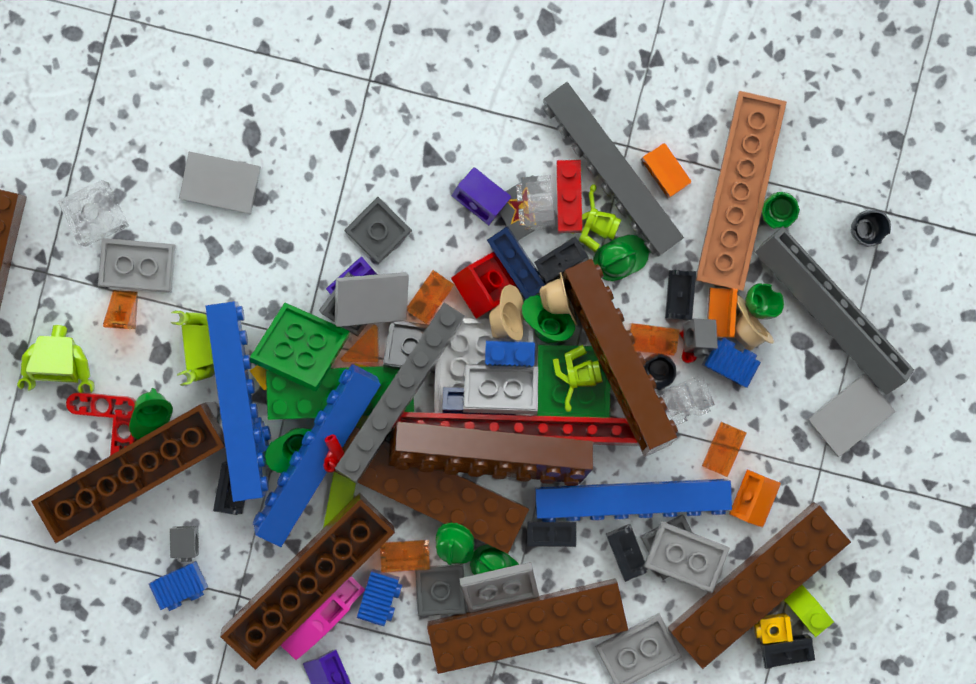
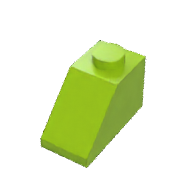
[784,585,834,637]

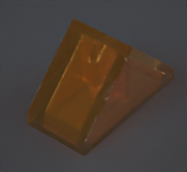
[103,290,138,329]
[340,324,380,362]

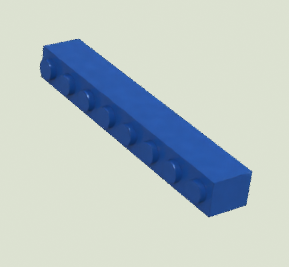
[205,301,269,502]
[253,364,381,547]
[535,479,732,522]

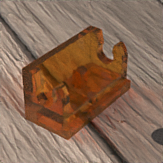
[407,270,455,324]
[629,323,680,356]
[702,422,747,477]
[380,540,431,572]

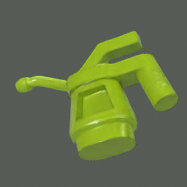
[571,184,622,252]
[553,345,603,412]

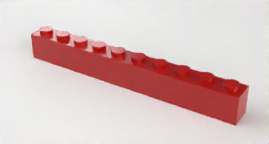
[396,412,639,446]

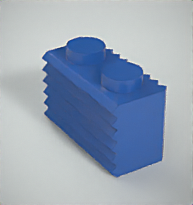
[702,337,761,388]
[485,341,535,367]
[149,561,208,611]
[357,569,402,626]

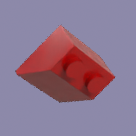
[451,251,521,319]

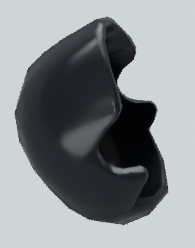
[851,210,891,247]
[643,353,676,390]

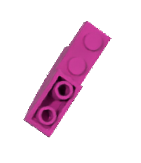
[280,576,365,660]

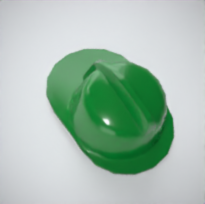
[593,235,649,281]
[522,295,575,343]
[129,388,173,440]
[265,428,311,473]
[436,523,474,565]
[470,544,519,575]

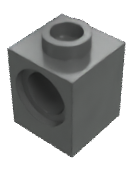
[683,318,718,357]
[170,526,199,562]

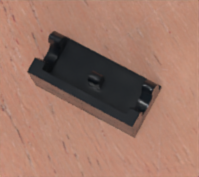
[534,236,589,284]
[665,270,696,320]
[213,461,245,515]
[527,521,576,547]
[606,524,648,582]
[760,633,815,669]

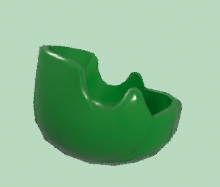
[762,192,800,229]
[745,283,784,320]

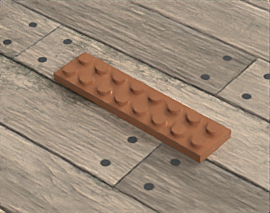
[696,91,787,291]

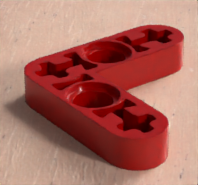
[66,392,136,456]

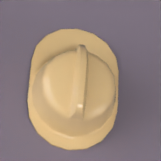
[540,273,578,326]
[489,285,523,341]
[735,296,774,351]

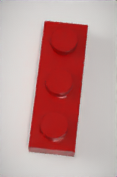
[556,160,582,233]

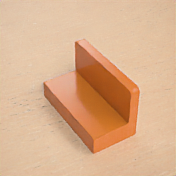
[640,143,691,199]
[707,288,738,338]
[729,469,781,527]

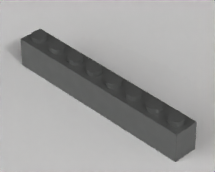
[542,82,684,256]
[755,227,914,395]
[335,302,465,484]

